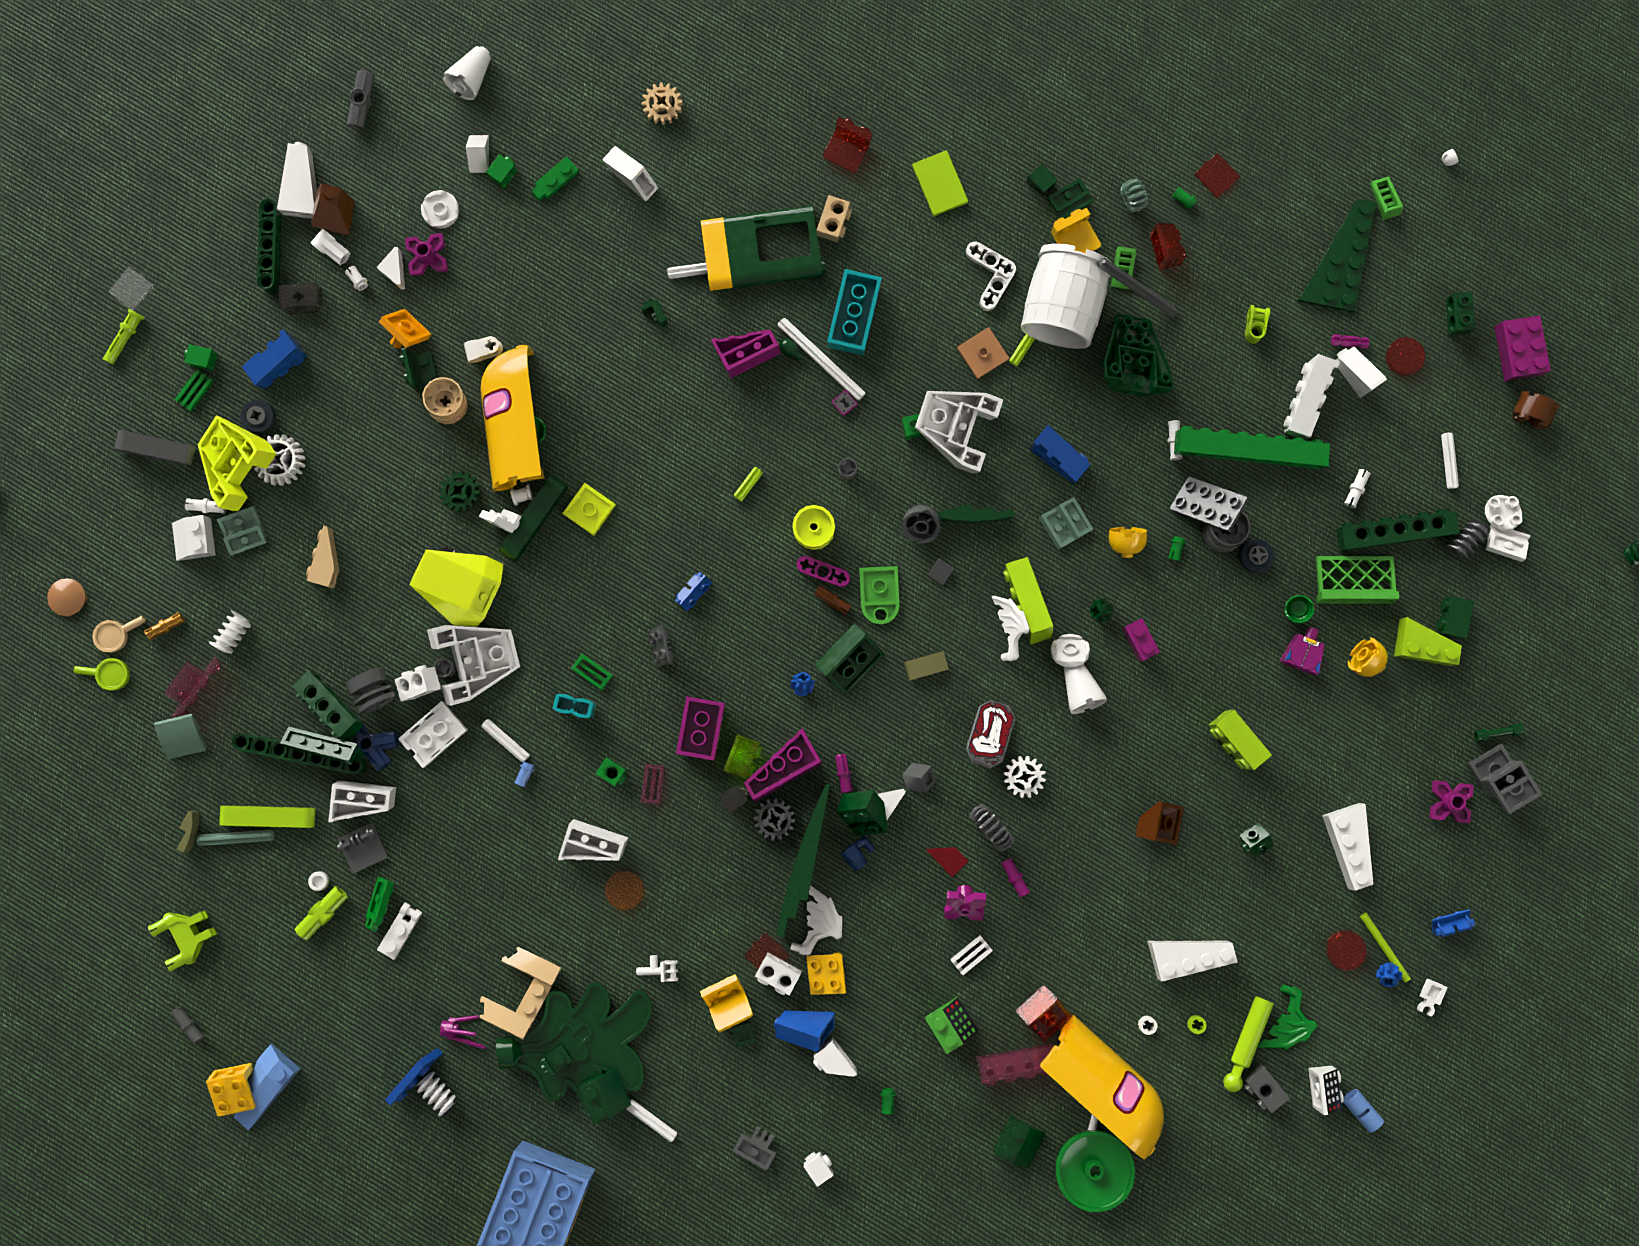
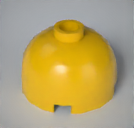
[1108,527,1147,558]
[1348,638,1388,677]

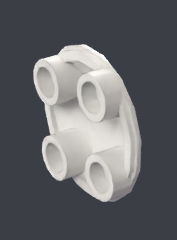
[1485,495,1522,530]

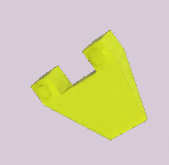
[198,416,276,511]

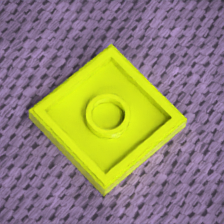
[562,483,616,536]

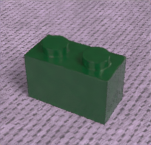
[1437,596,1475,640]

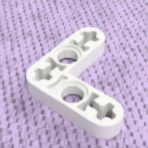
[966,242,1016,311]

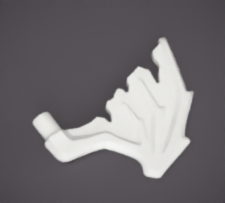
[992,596,1029,662]
[790,885,842,955]

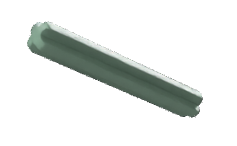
[196,830,275,846]

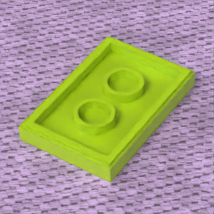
[912,150,968,217]

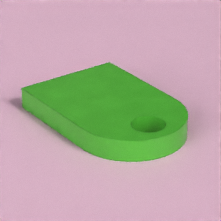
[859,566,899,625]

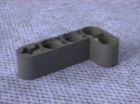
[114,430,196,466]

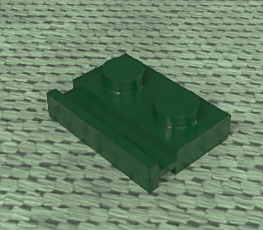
[1047,178,1094,219]

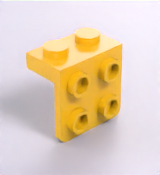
[1051,208,1101,254]
[700,975,753,1032]

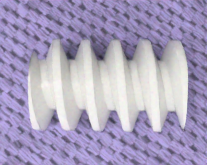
[209,610,251,653]
[415,1071,456,1117]

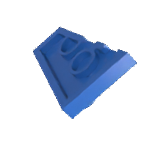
[385,1048,443,1105]

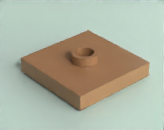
[957,327,1009,380]

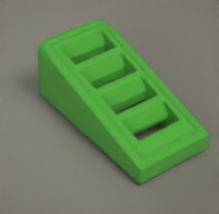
[1370,176,1403,220]
[1111,247,1136,290]

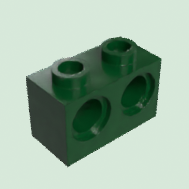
[1446,292,1475,336]

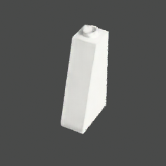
[277,142,317,219]

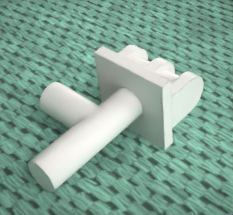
[636,955,678,982]

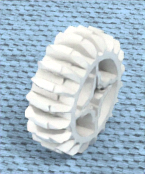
[254,434,306,486]

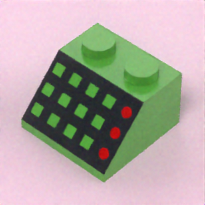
[925,996,978,1054]

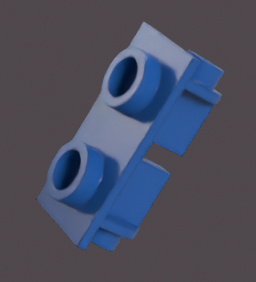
[675,572,712,611]
[1432,909,1475,938]

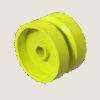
[793,505,835,550]

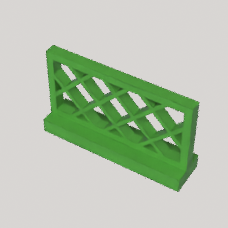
[1316,556,1399,604]

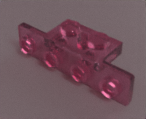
[164,656,220,719]

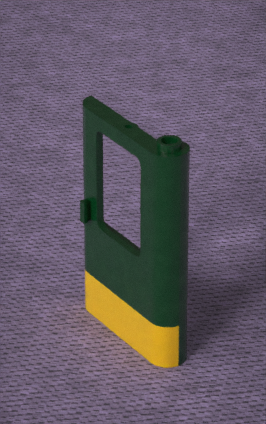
[701,205,826,292]

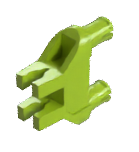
[148,910,217,972]

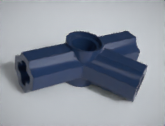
[352,718,399,772]

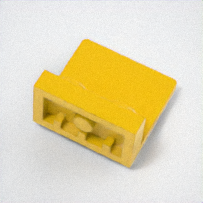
[206,1063,256,1116]

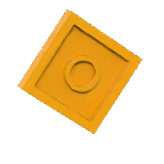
[379,309,431,349]

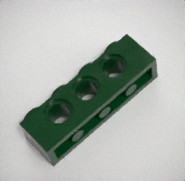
[292,670,364,741]

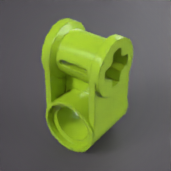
[1245,305,1270,344]

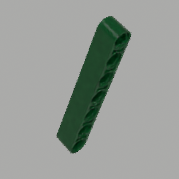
[232,733,367,774]

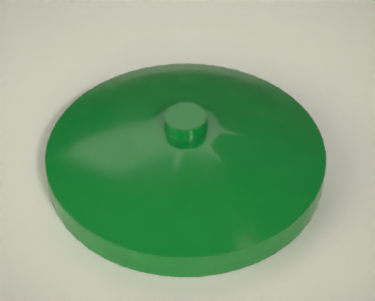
[1055,1130,1135,1212]

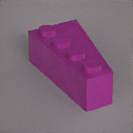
[744,728,822,802]

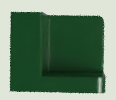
[1026,164,1058,193]

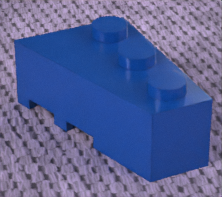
[242,329,307,389]
[1029,425,1090,485]

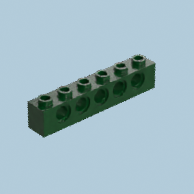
[1336,508,1459,552]

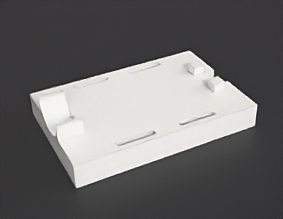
[398,701,468,768]

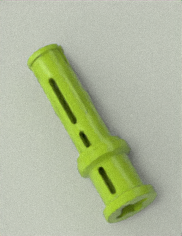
[102,309,145,365]

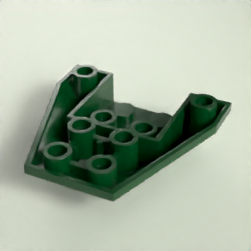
[1103,313,1173,397]

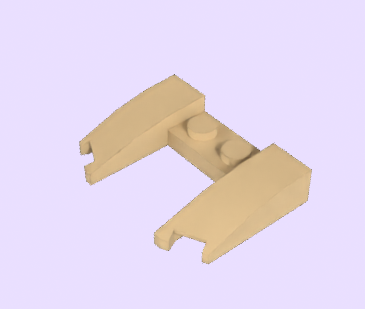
[480,947,561,1040]

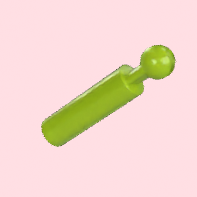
[1223,996,1274,1092]

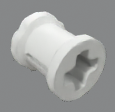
[510,484,534,506]

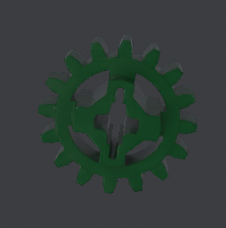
[438,470,481,513]

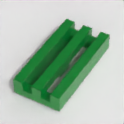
[174,369,214,412]
[571,653,614,691]

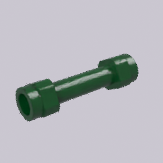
[1474,723,1524,742]

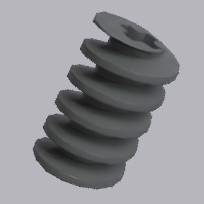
[1446,518,1490,560]

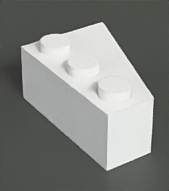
[329,780,396,822]
[558,819,628,861]

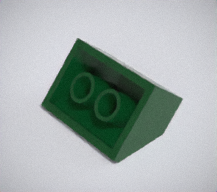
[815,624,885,696]

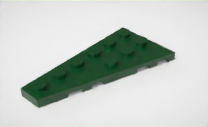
[1298,199,1376,313]

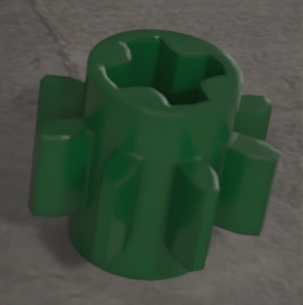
[1090,598,1114,622]

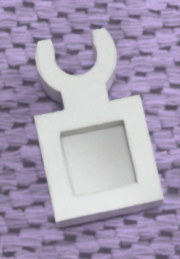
[1417,978,1447,1016]

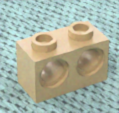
[817,195,852,243]

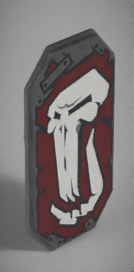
[966,700,1015,768]

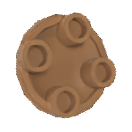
[47,578,88,617]

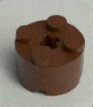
[1512,391,1560,430]

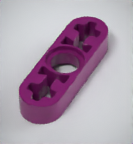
[797,556,850,587]

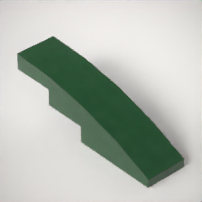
[937,503,1015,524]

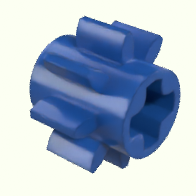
[790,672,815,696]
[1376,963,1402,987]

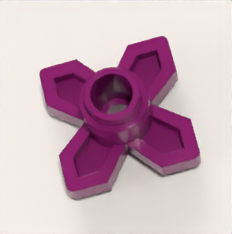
[405,233,448,277]
[1429,780,1474,823]
[944,885,986,921]

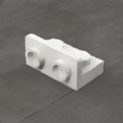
[479,509,521,533]

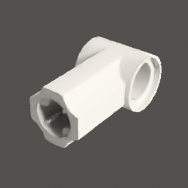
[311,229,351,266]

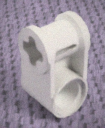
[464,336,503,363]

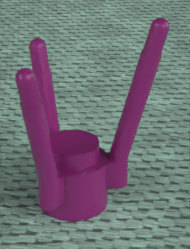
[440,1015,486,1049]

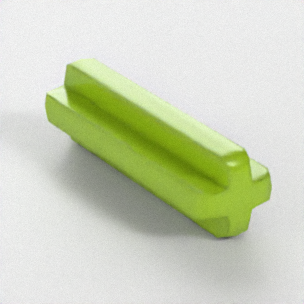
[1009,334,1035,366]
[734,467,762,501]

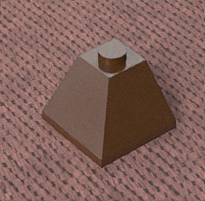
[311,183,355,236]
[1136,801,1184,845]

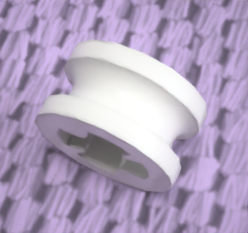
[1138,1016,1157,1035]

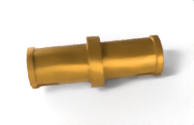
[144,612,186,641]

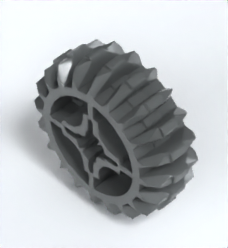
[969,804,1015,852]

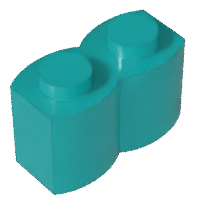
[552,694,596,719]

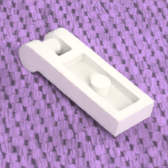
[377,902,422,960]

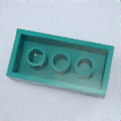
[827,269,882,356]

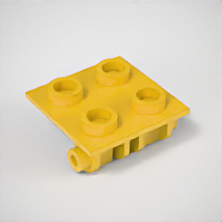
[807,953,846,995]

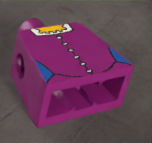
[1279,627,1324,675]

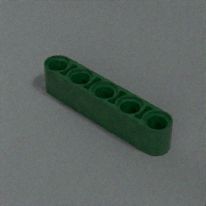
[257,198,282,294]
[499,475,568,562]

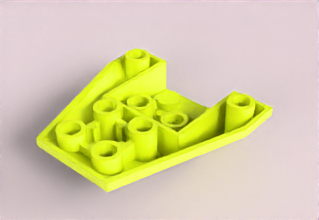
[409,550,503,627]

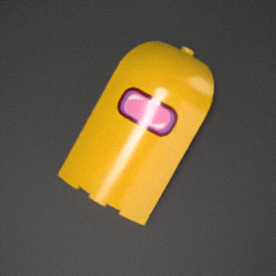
[481,345,544,492]
[1040,1015,1164,1160]

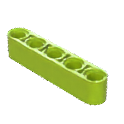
[219,806,315,828]

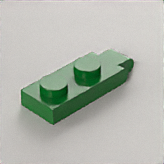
[531,156,580,201]
[365,877,394,932]

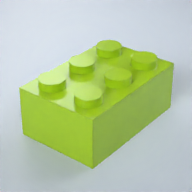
[1208,710,1272,770]

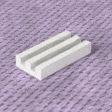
[950,935,993,975]

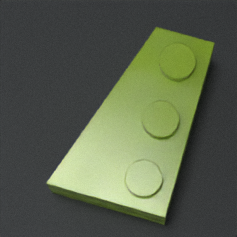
[1394,617,1462,666]

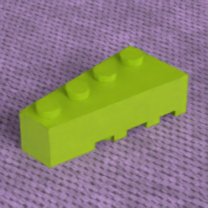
[1003,557,1054,645]

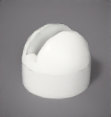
[1442,149,1458,166]

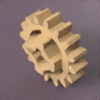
[642,82,683,125]

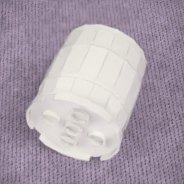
[1020,244,1111,349]

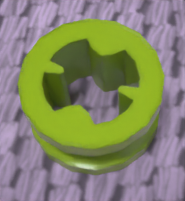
[1187,1015,1207,1034]

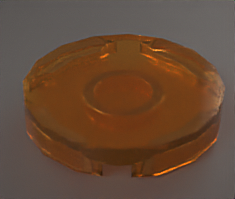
[605,871,644,910]

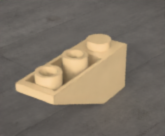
[306,526,339,589]

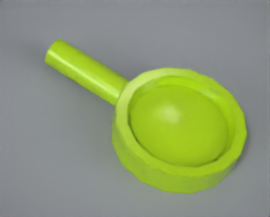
[74,658,130,691]

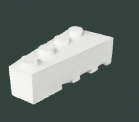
[1284,354,1340,440]
[1322,803,1373,891]
[1148,941,1237,982]

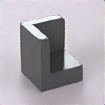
[902,763,936,793]

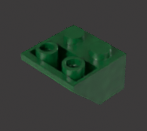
[836,790,888,836]

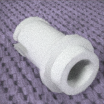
[345,266,368,291]

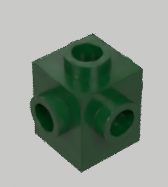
[1239,823,1274,858]

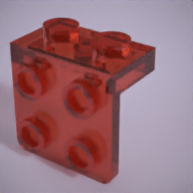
[823,117,873,173]

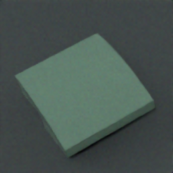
[1038,497,1093,550]
[217,505,267,556]
[154,714,207,759]

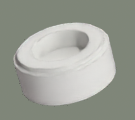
[308,871,330,891]

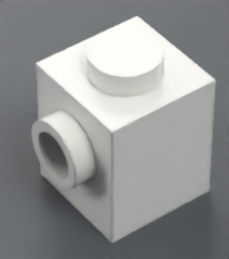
[804,1152,833,1187]

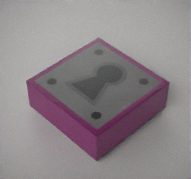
[831,390,858,417]

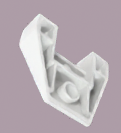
[915,391,1003,474]
[427,625,520,706]

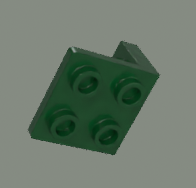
[400,348,438,393]

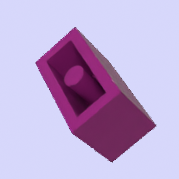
[1121,618,1160,662]

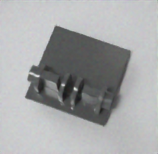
[648,624,674,668]
[337,822,388,874]

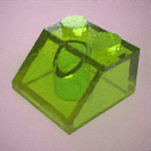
[723,734,762,779]

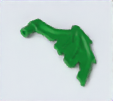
[1258,984,1317,1050]

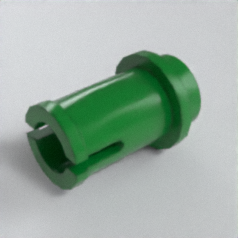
[1172,187,1197,209]
[1168,536,1186,561]
[880,1088,896,1114]

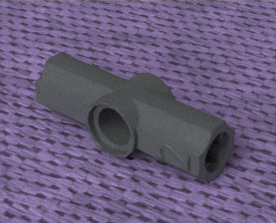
[346,69,375,130]

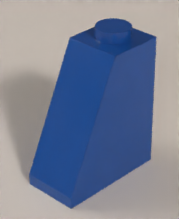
[774,1011,835,1052]

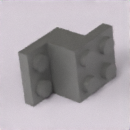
[1467,744,1543,815]

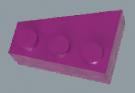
[711,329,781,379]

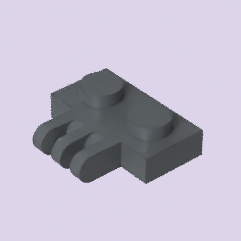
[733,1126,776,1171]

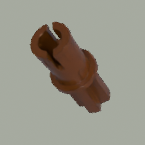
[815,586,852,616]

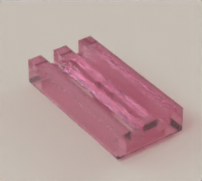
[641,764,665,804]

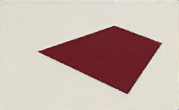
[926,847,969,877]

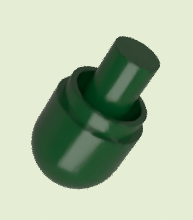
[779,339,804,361]

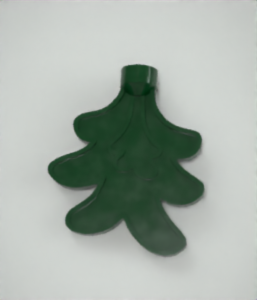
[496,982,652,1113]

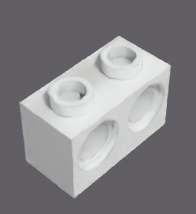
[395,665,441,701]
[755,952,802,995]

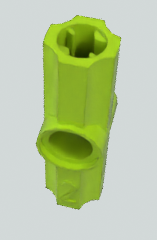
[294,886,348,940]

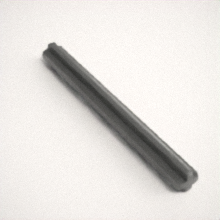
[1098,258,1178,317]

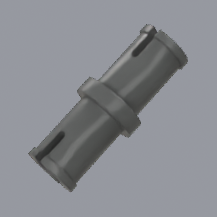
[170,1006,204,1044]

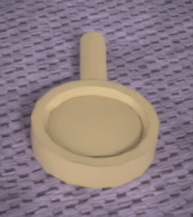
[92,616,146,653]

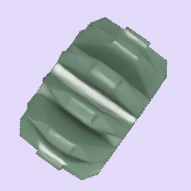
[1121,178,1148,213]

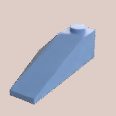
[234,1044,301,1130]

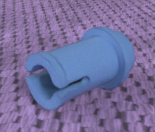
[514,761,535,787]

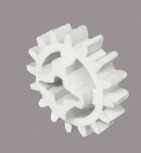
[1003,756,1046,798]

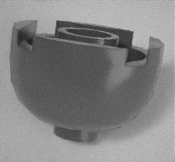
[902,504,941,544]

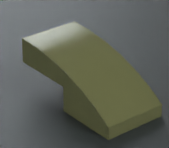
[904,651,949,681]
[177,810,199,853]

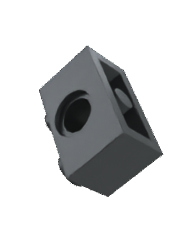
[1242,1064,1290,1113]

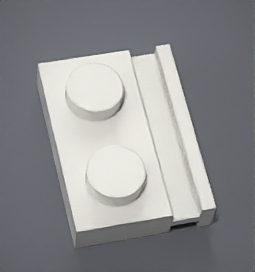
[1486,525,1530,562]

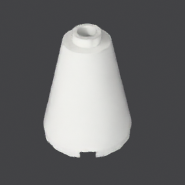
[443,46,491,100]
[1064,664,1107,714]

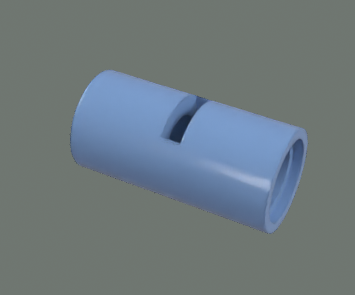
[1343,1089,1384,1133]

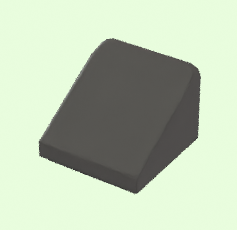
[927,558,954,585]

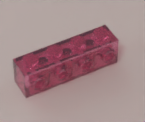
[976,1043,1054,1086]

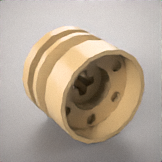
[422,377,468,424]

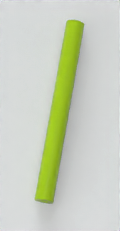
[1360,913,1411,983]

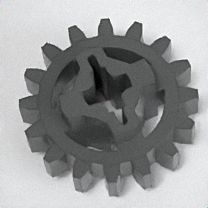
[753,798,795,841]

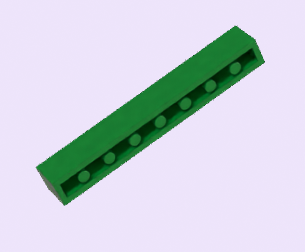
[1174,426,1330,469]

